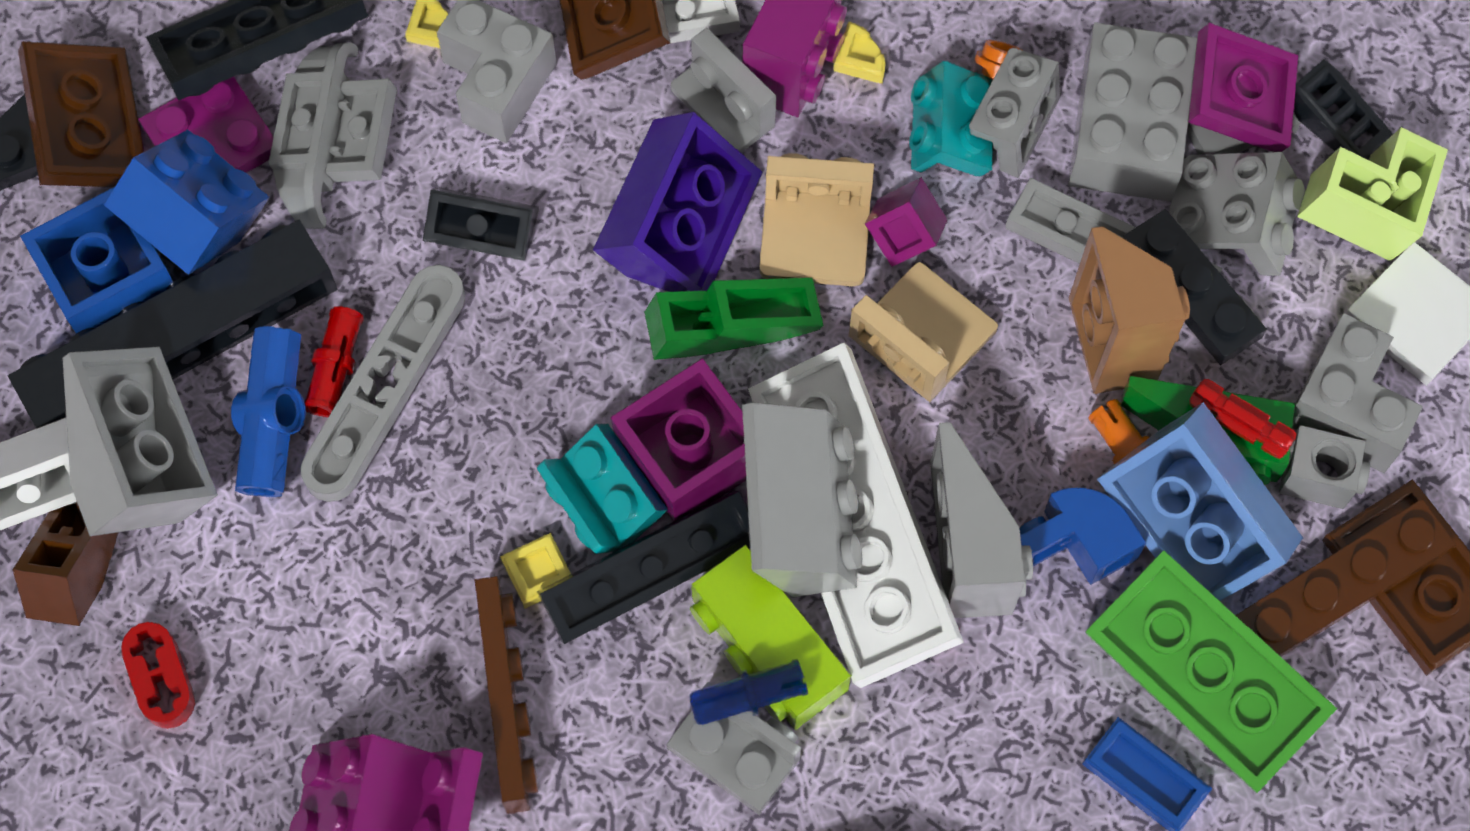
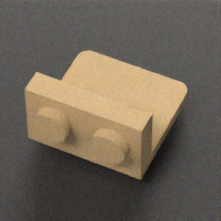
[759,153,874,286]

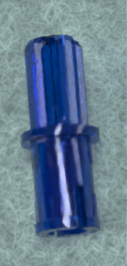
[689,659,808,725]

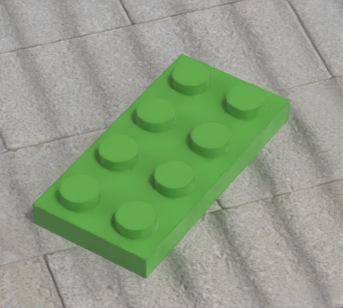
[1085,550,1337,794]

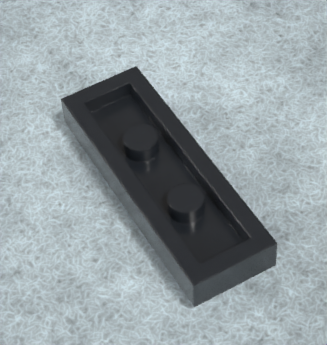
[1123,208,1267,366]

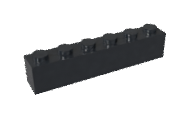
[7,219,338,429]

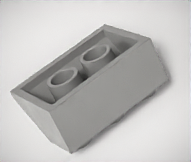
[742,403,862,597]

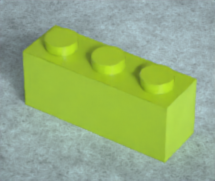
[690,545,851,730]

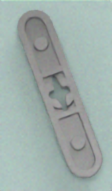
[301,265,465,502]

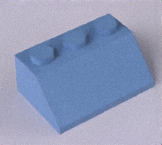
[1097,402,1303,601]

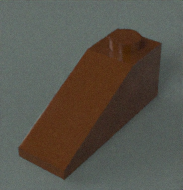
[13,502,119,626]

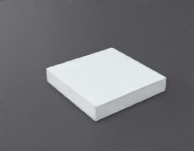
[1346,242,1470,386]

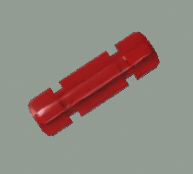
[1189,379,1296,459]

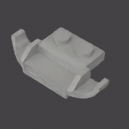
[268,42,397,229]

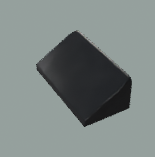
[422,188,539,261]

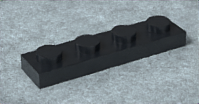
[537,490,751,644]

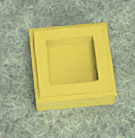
[500,533,571,609]

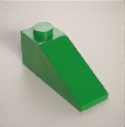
[1121,376,1295,485]

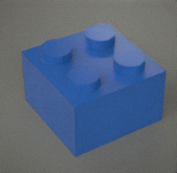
[104,130,270,275]
[20,187,173,333]

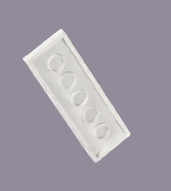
[748,342,964,688]

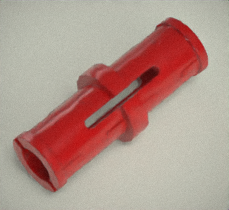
[304,306,364,417]

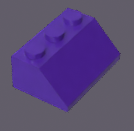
[593,112,762,292]

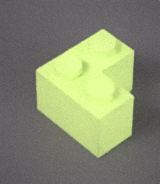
[1297,127,1448,261]

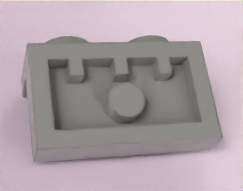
[671,27,776,153]
[969,48,1060,178]
[666,682,801,815]

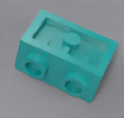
[537,424,668,554]

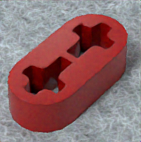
[121,622,195,729]

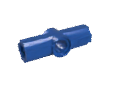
[231,326,306,497]

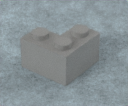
[437,0,557,144]
[1292,313,1423,473]

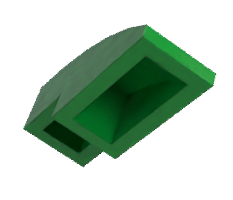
[644,278,824,360]

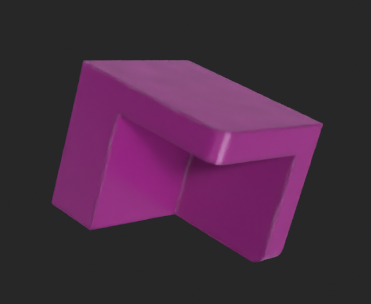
[865,177,947,267]

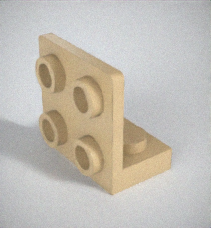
[849,262,998,402]

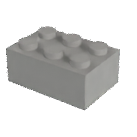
[1068,22,1197,202]

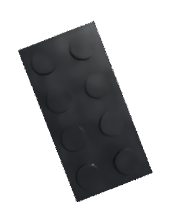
[146,0,369,101]

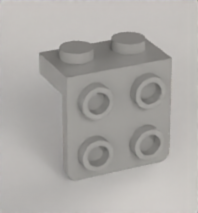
[1169,152,1305,276]

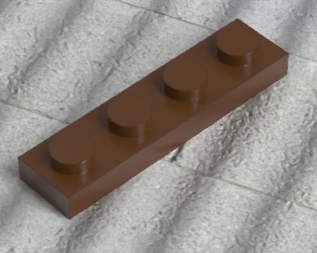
[1235,499,1456,657]
[474,576,538,814]

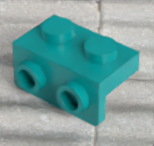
[909,61,993,177]

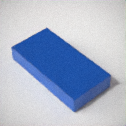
[1082,717,1212,831]

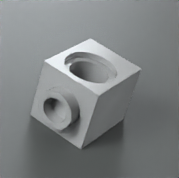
[1279,425,1370,509]

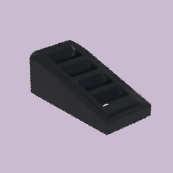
[1294,59,1393,160]

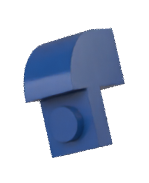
[1019,488,1146,585]

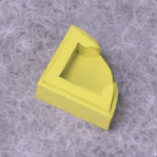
[405,0,448,48]
[834,21,885,84]

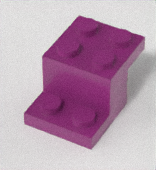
[289,734,483,831]

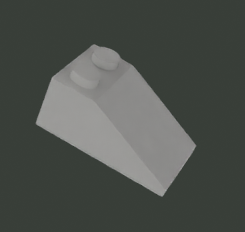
[63,347,218,536]
[930,422,1033,618]

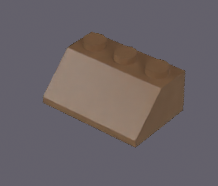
[1068,226,1190,394]

